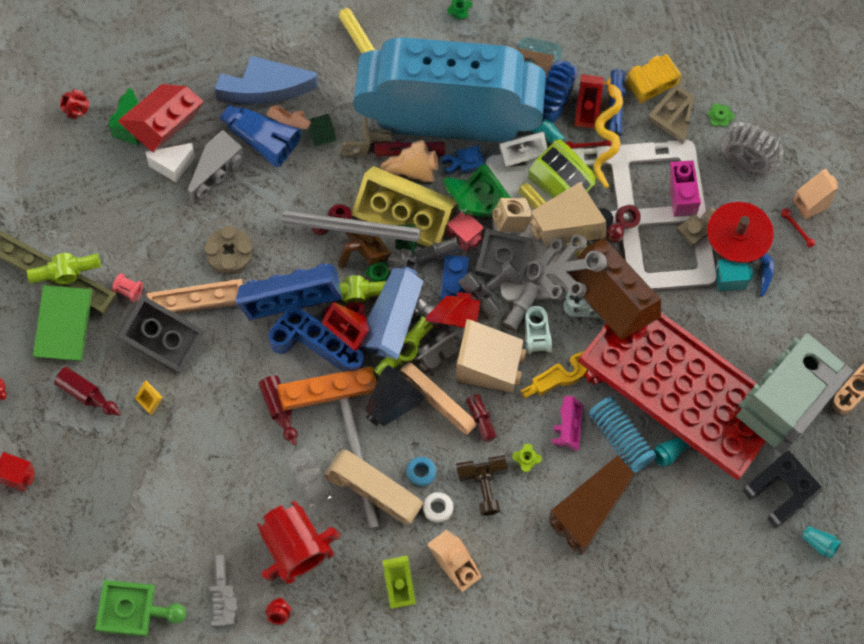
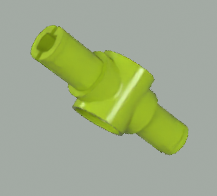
[27,253,102,284]
[340,275,387,304]
[373,316,434,376]

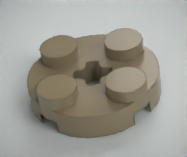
[205,226,253,274]

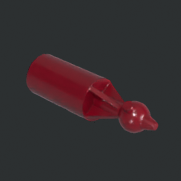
[54,366,121,416]
[258,375,298,446]

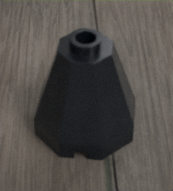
[365,365,425,427]

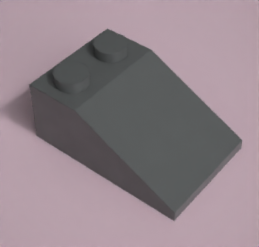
[113,295,205,373]

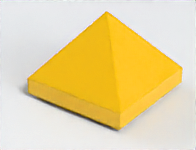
[134,381,163,415]

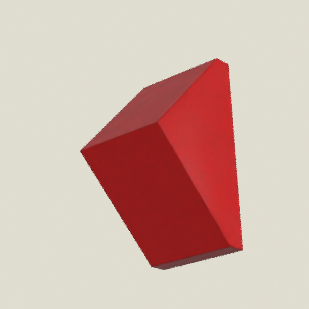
[321,303,369,351]

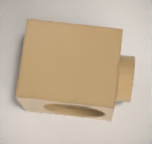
[492,198,532,232]

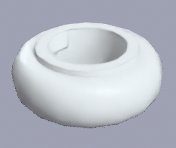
[423,492,453,523]

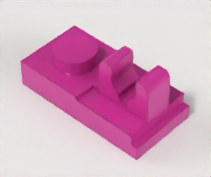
[552,396,583,451]

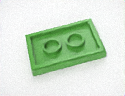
[33,285,92,362]

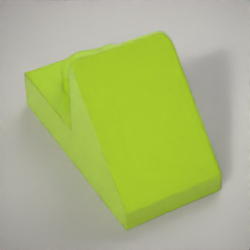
[382,555,416,609]

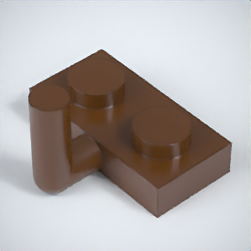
[338,221,391,268]

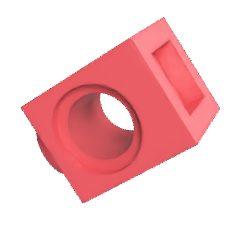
[446,212,484,252]

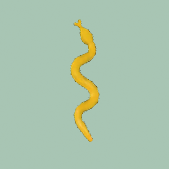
[593,78,623,188]

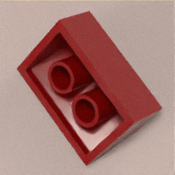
[118,84,204,153]

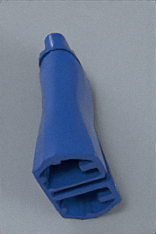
[220,105,302,168]

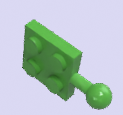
[95,580,186,637]

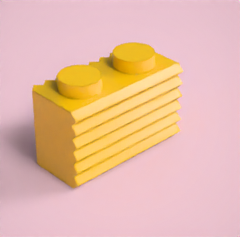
[626,54,682,104]

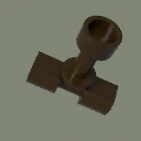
[456,455,508,516]

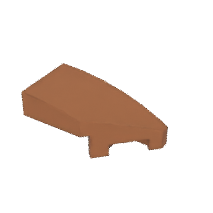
[266,105,311,129]

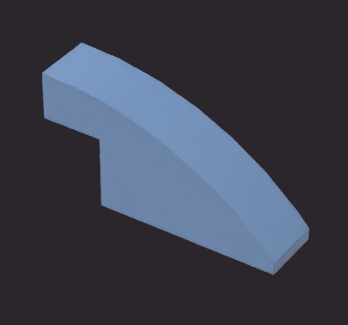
[215,56,318,104]

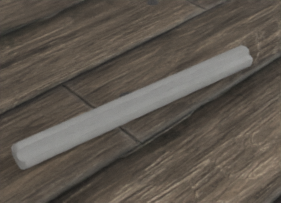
[282,211,420,242]

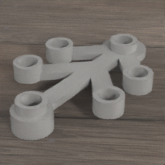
[525,234,607,301]

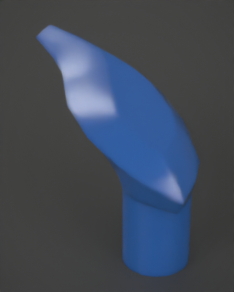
[759,254,774,297]

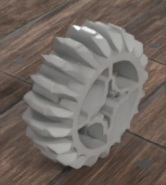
[720,122,784,175]

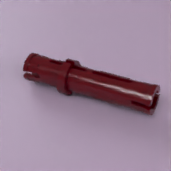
[375,140,445,157]

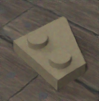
[648,85,695,144]

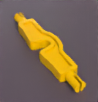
[520,351,589,399]

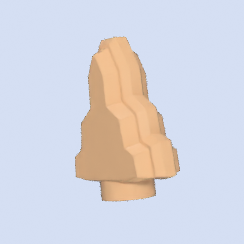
[380,140,438,183]

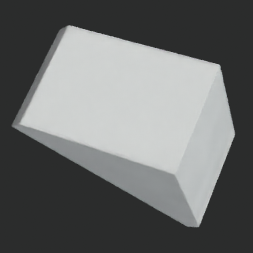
[146,143,195,182]

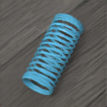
[589,396,656,473]

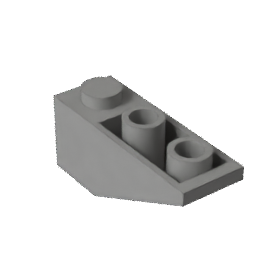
[188,130,244,203]

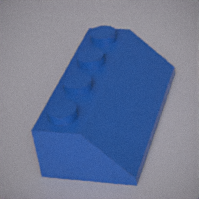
[236,264,342,320]

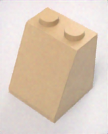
[530,182,606,246]
[456,319,527,393]

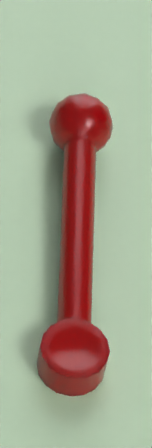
[565,139,611,149]
[781,208,815,248]

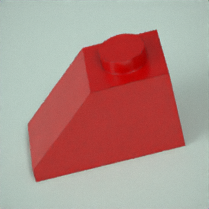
[574,74,604,128]
[425,292,480,328]

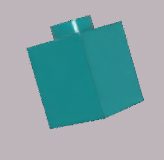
[715,259,753,291]

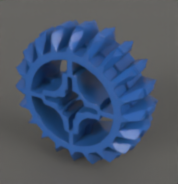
[543,60,577,123]

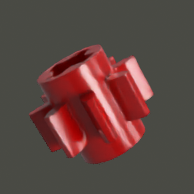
[60,89,89,120]

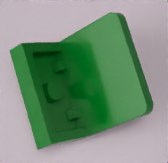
[443,164,511,218]

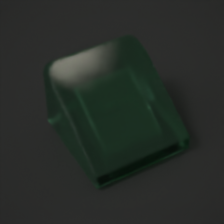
[308,114,337,147]

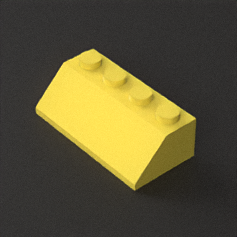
[352,166,458,247]

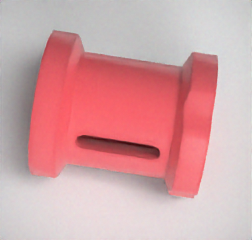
[112,273,143,302]

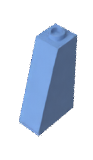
[360,266,423,359]

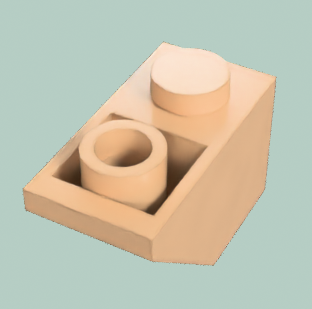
[793,169,838,219]
[427,530,482,592]

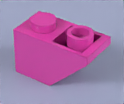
[670,160,701,217]

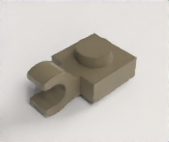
[676,207,715,248]

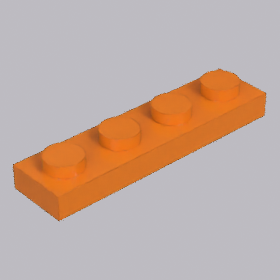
[277,366,377,411]

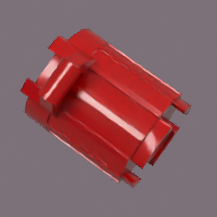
[257,501,340,584]

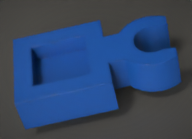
[442,145,484,175]

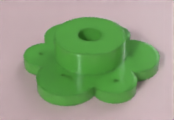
[707,103,734,127]

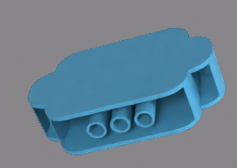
[353,37,546,142]

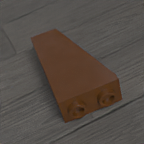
[549,455,634,555]

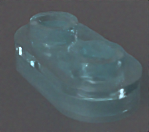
[517,38,562,64]

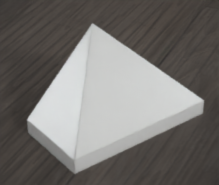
[499,132,548,167]

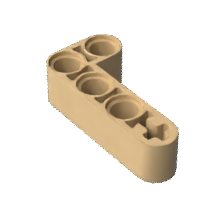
[324,450,423,525]

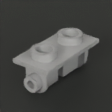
[412,330,462,372]

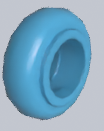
[406,457,437,487]

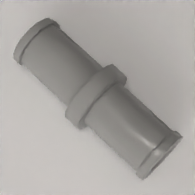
[503,282,541,331]

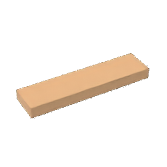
[146,279,243,314]

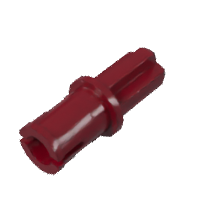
[466,394,497,442]

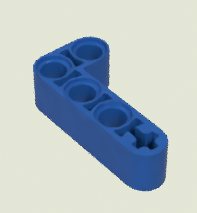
[269,307,364,372]

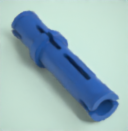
[607,69,626,137]

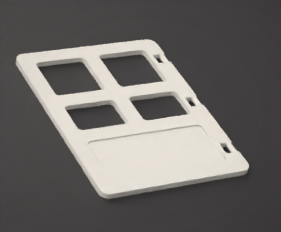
[486,140,716,303]

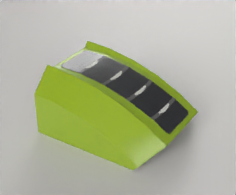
[528,139,596,198]

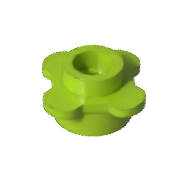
[512,443,542,472]

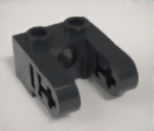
[742,449,822,529]

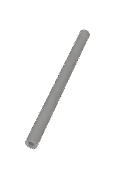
[340,398,379,530]

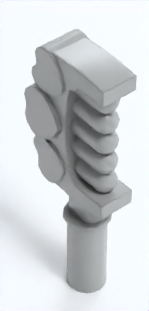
[210,555,239,627]

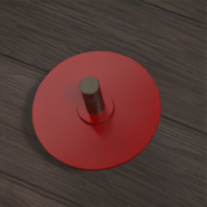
[707,202,774,263]

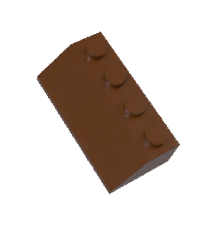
[568,238,661,340]

